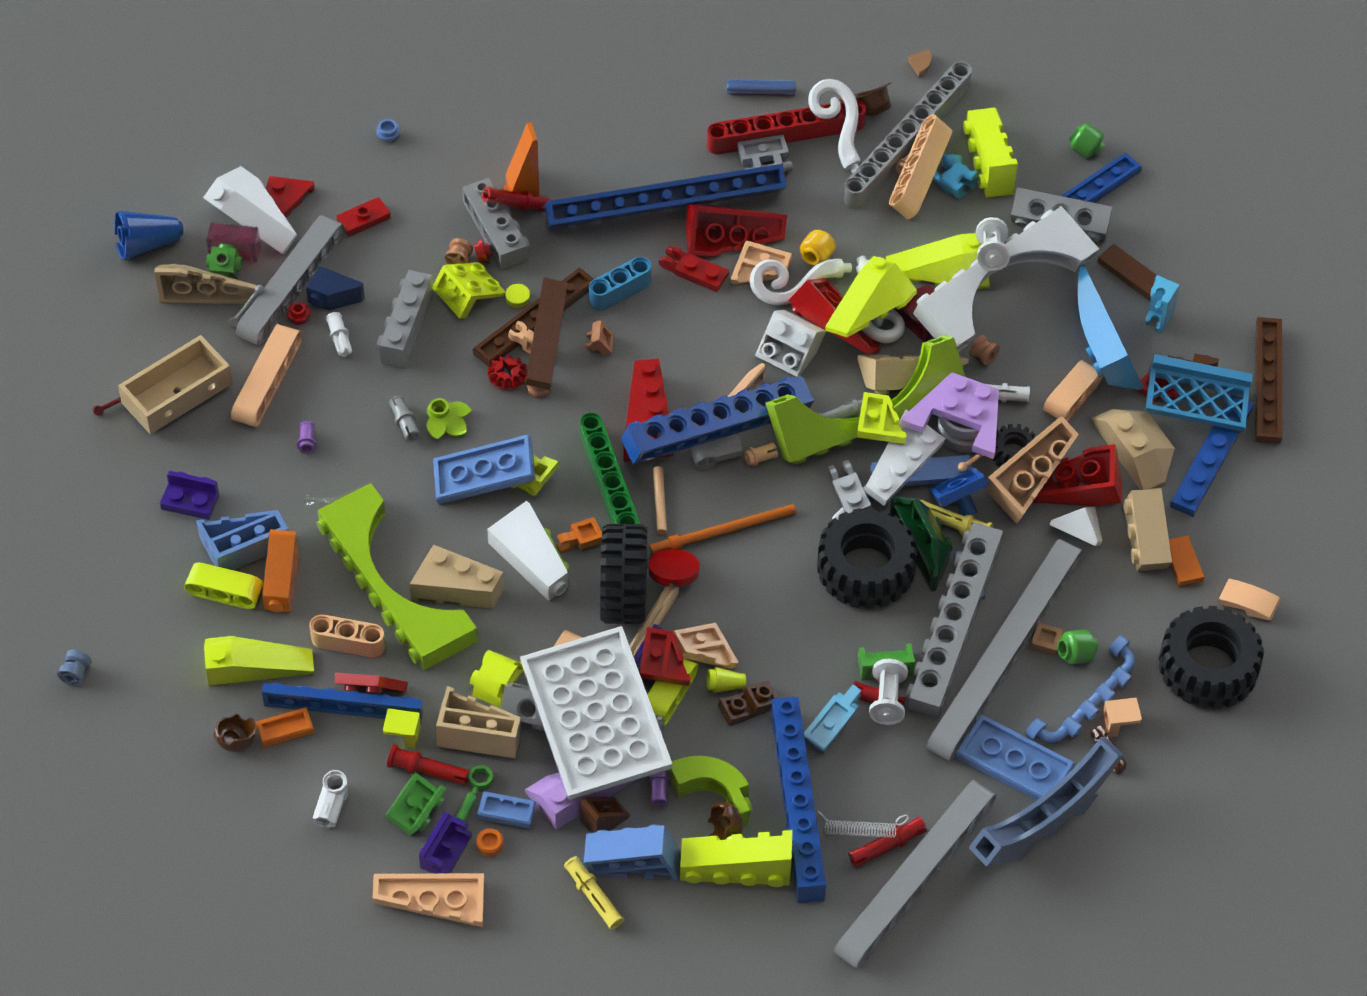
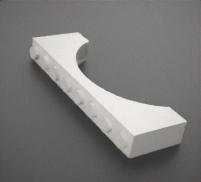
[913,206,1099,352]

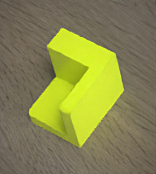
[383,709,421,749]

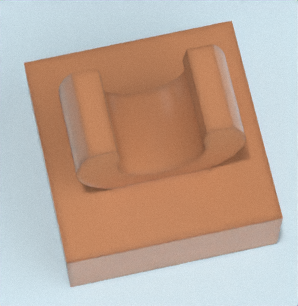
[585,320,614,356]

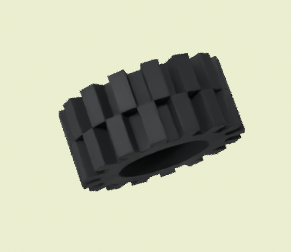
[992,423,1035,467]

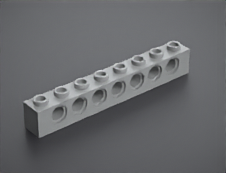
[905,522,1003,719]

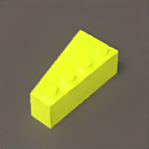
[963,108,1018,198]
[680,830,792,887]

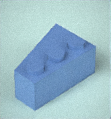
[196,510,289,570]
[584,825,681,881]

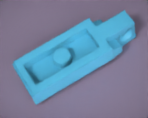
[804,685,861,753]

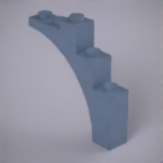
[969,737,1124,867]

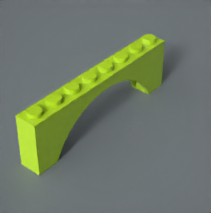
[765,335,965,464]
[316,483,478,670]

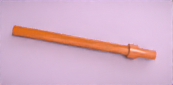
[649,504,796,555]

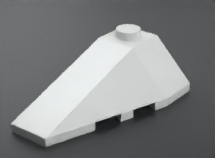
[203,166,298,255]

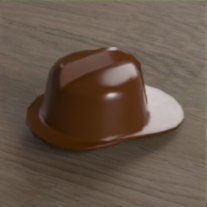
[839,82,891,116]

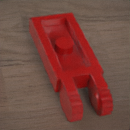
[658,245,729,292]

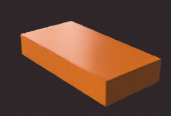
[1169,535,1204,587]
[255,707,315,748]

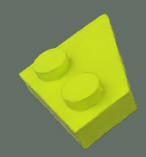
[857,392,907,444]

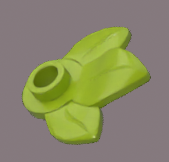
[426,398,472,440]

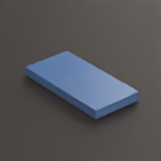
[433,434,536,505]
[955,714,1075,800]

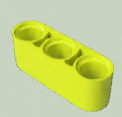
[184,562,264,609]
[647,658,699,726]

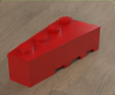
[623,358,674,462]

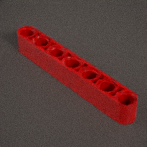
[707,100,866,154]

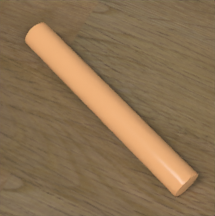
[653,466,667,535]

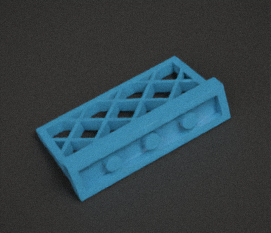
[1145,354,1253,432]

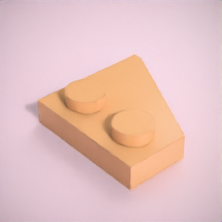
[730,240,792,285]

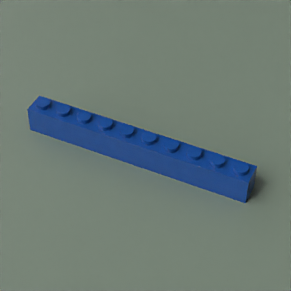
[544,164,787,229]

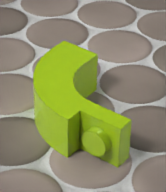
[668,756,753,826]

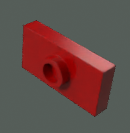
[336,197,391,237]

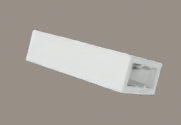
[487,501,568,601]

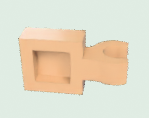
[508,321,534,354]

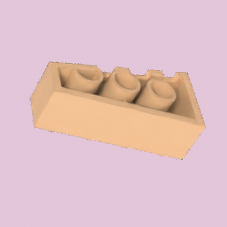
[984,415,1079,524]

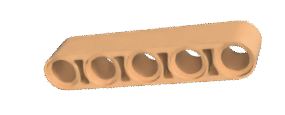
[889,114,952,220]
[231,324,302,427]

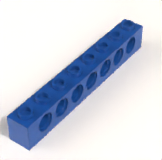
[621,375,815,465]
[771,697,826,903]

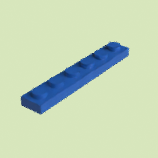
[1170,393,1254,517]
[262,683,423,723]

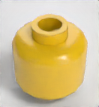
[800,230,836,265]

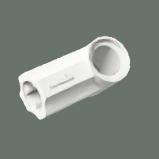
[312,770,349,829]

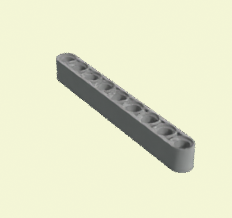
[844,61,972,208]
[834,780,996,969]

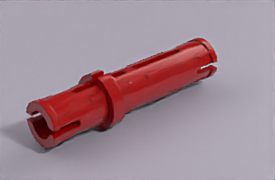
[481,187,550,212]
[848,816,927,868]

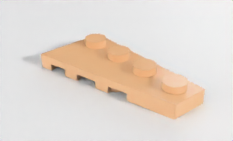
[373,873,484,927]

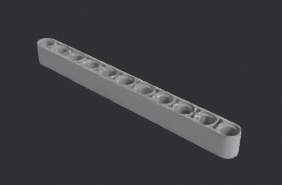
[926,539,1083,761]

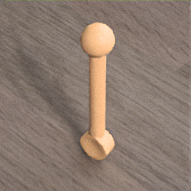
[958,454,983,472]

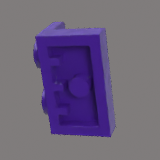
[160,471,219,520]

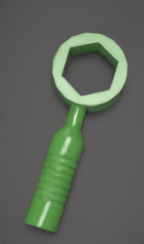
[456,765,493,822]

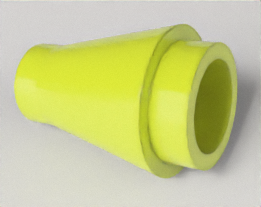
[706,667,746,693]

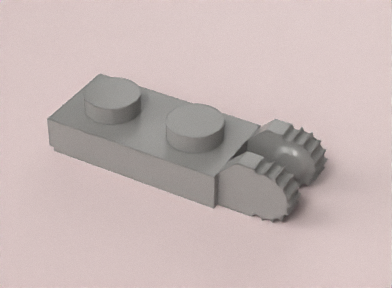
[828,460,872,514]

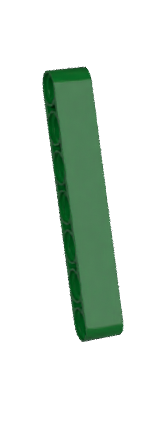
[580,412,640,524]

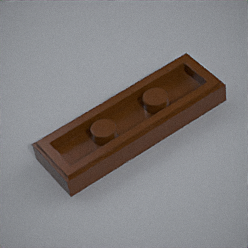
[1097,244,1157,301]

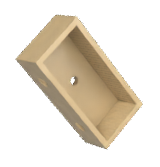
[118,335,233,435]

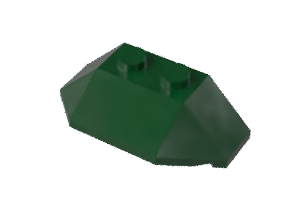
[890,497,953,592]

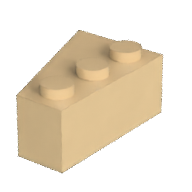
[1123,488,1172,572]
[410,545,504,609]
[436,686,521,758]

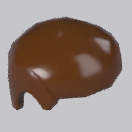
[213,713,257,752]
[707,802,743,840]

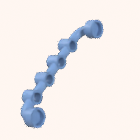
[1025,635,1135,743]

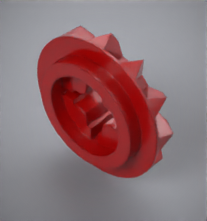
[488,354,527,390]

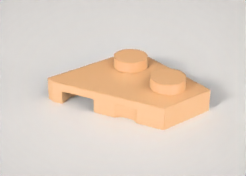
[673,623,739,669]

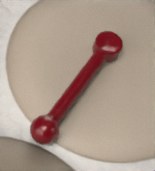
[92,397,121,416]

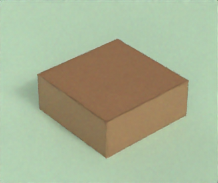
[1030,622,1063,656]

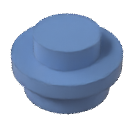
[376,119,400,141]

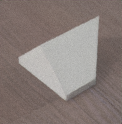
[1049,506,1103,546]

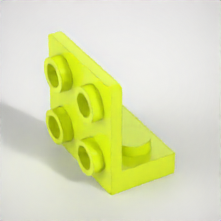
[433,262,506,319]

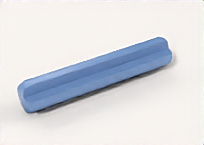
[727,79,796,95]

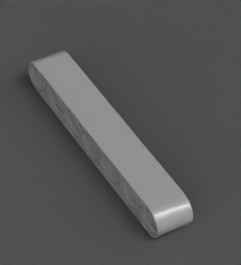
[235,215,345,346]

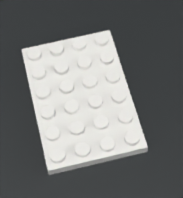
[520,626,673,800]

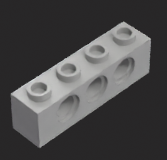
[1011,187,1112,242]

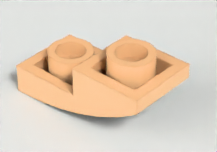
[1219,579,1281,621]

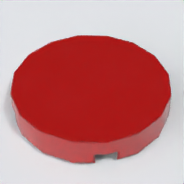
[648,549,700,587]

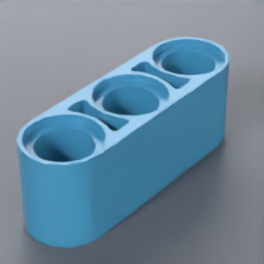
[589,257,651,310]

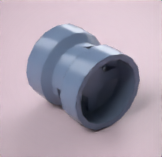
[57,649,92,686]

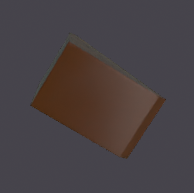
[580,797,630,833]

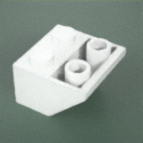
[755,310,826,377]

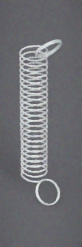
[817,810,909,838]

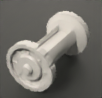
[976,217,1010,271]
[869,659,908,725]

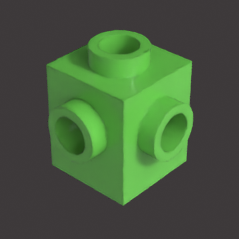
[206,244,243,279]

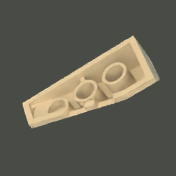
[155,264,258,304]
[857,355,968,394]

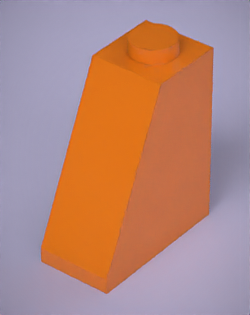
[263,529,300,613]

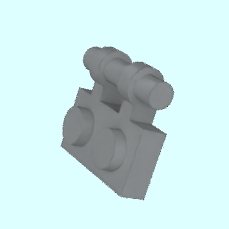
[737,135,793,172]

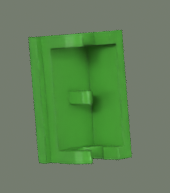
[858,643,915,680]

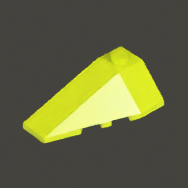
[886,233,990,290]
[825,256,917,337]
[204,636,315,686]

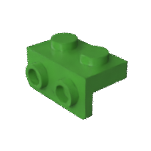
[384,773,446,836]

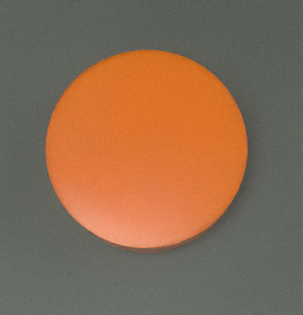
[476,828,504,857]

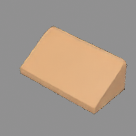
[728,363,766,411]

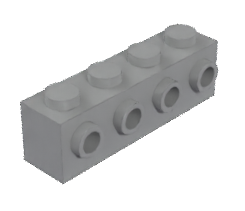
[462,178,530,270]
[377,270,434,368]

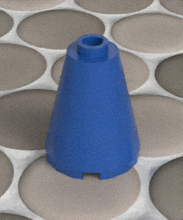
[114,211,184,259]

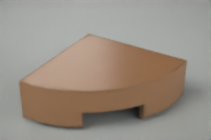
[908,49,931,77]

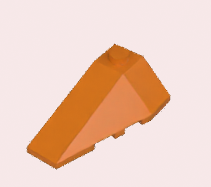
[502,122,540,208]

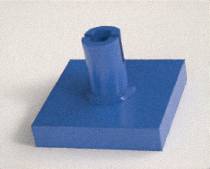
[929,467,989,516]

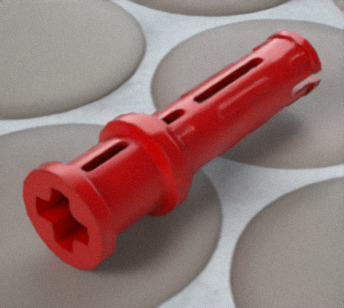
[387,744,470,786]

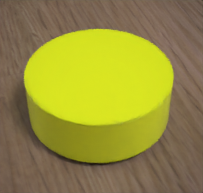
[505,284,530,308]

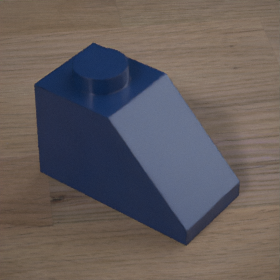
[306,266,365,310]

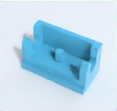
[1145,275,1179,333]

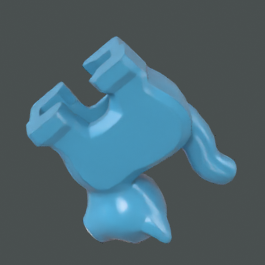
[933,154,979,200]

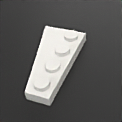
[864,409,946,506]

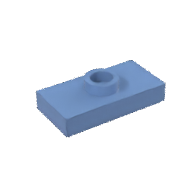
[477,791,536,829]

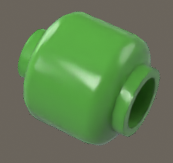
[1069,123,1105,158]
[1057,629,1098,665]

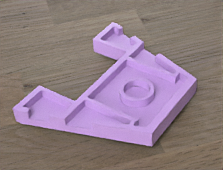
[901,372,999,459]

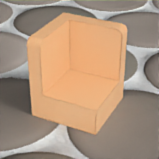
[1102,698,1142,737]

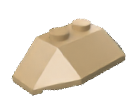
[1091,409,1175,490]

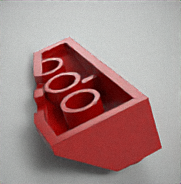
[788,278,881,354]

